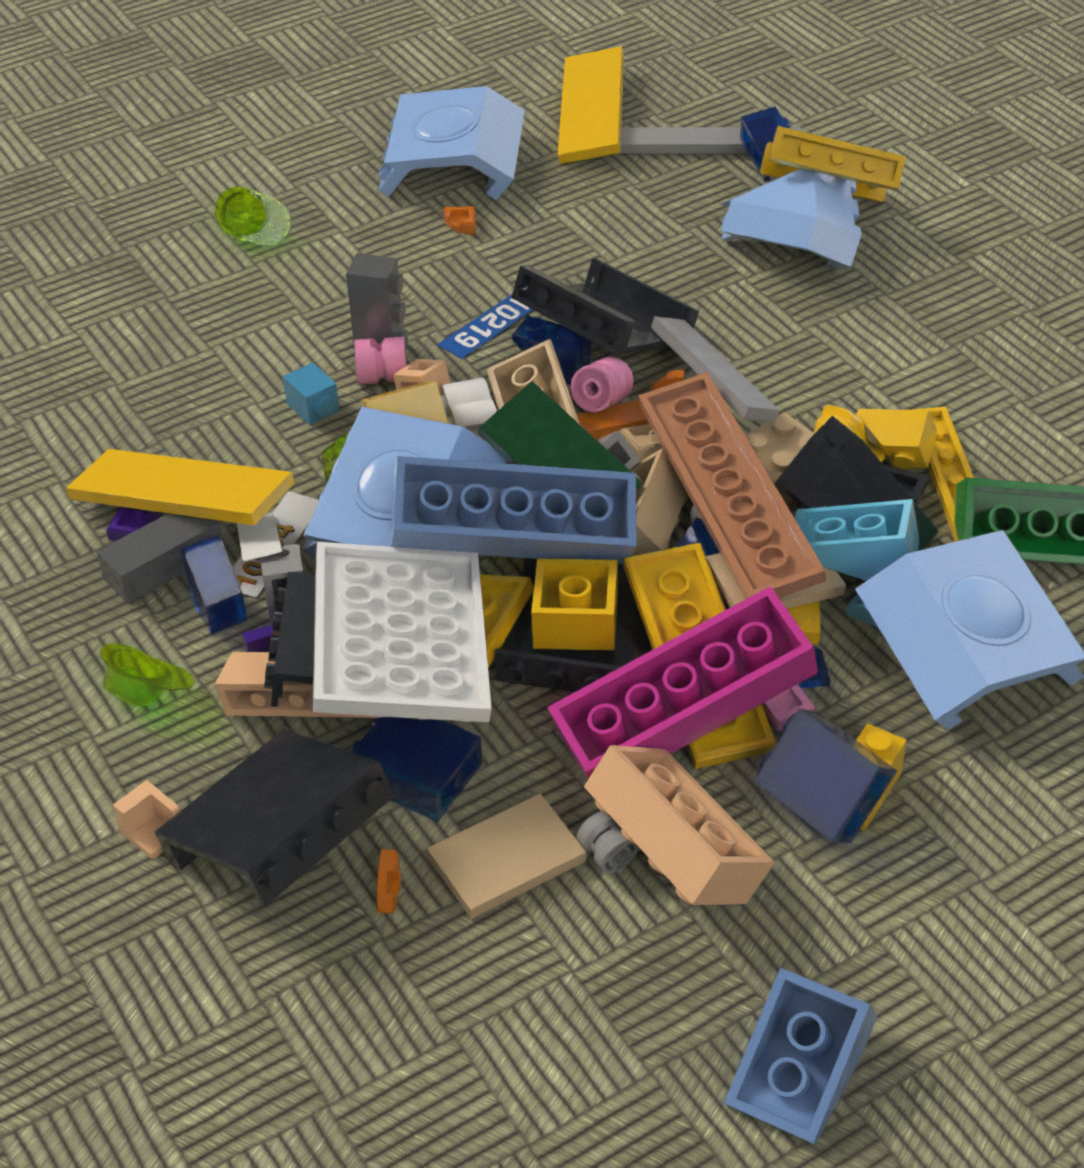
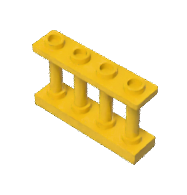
[760,126,906,203]

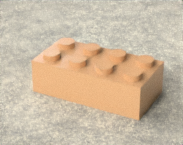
[584,745,775,906]

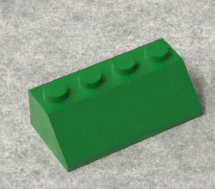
[954,477,1084,565]

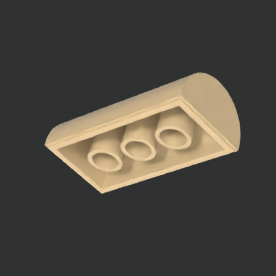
[486,339,580,424]

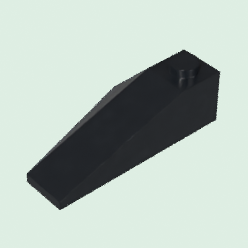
[774,415,939,551]

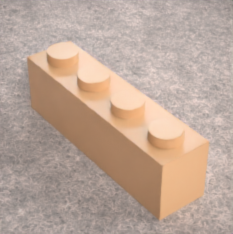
[215,652,380,718]

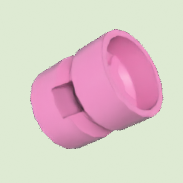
[354,337,406,385]
[571,357,634,412]

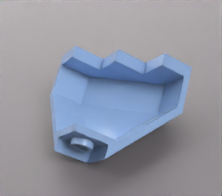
[721,168,862,270]

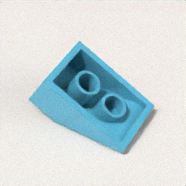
[794,499,920,581]

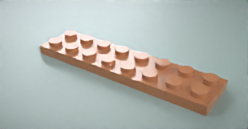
[638,372,826,599]

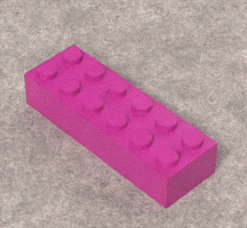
[547,586,818,781]

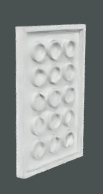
[313,542,491,722]

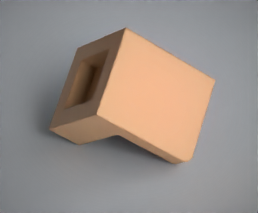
[112,780,181,859]

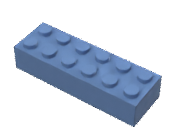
[391,456,637,564]

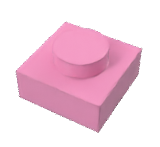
[762,684,815,732]

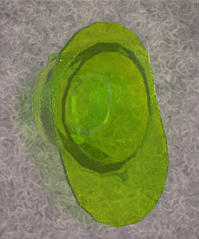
[215,186,291,246]
[100,643,195,706]

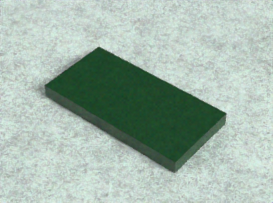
[478,381,643,492]

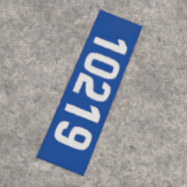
[437,286,532,359]

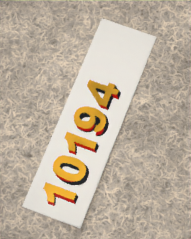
[218,491,318,598]

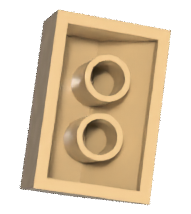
[630,448,689,556]

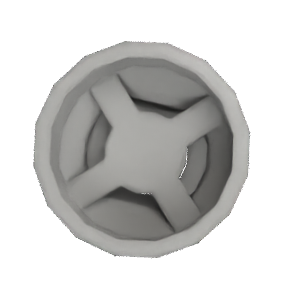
[577,811,638,874]

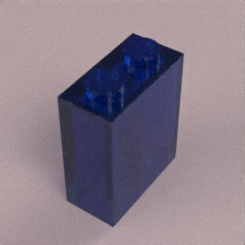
[754,708,898,843]
[349,716,483,822]

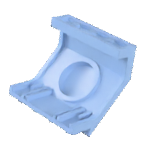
[378,86,525,200]
[302,407,507,558]
[855,530,1084,730]

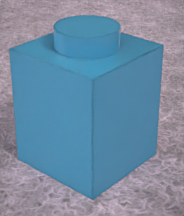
[283,362,339,425]

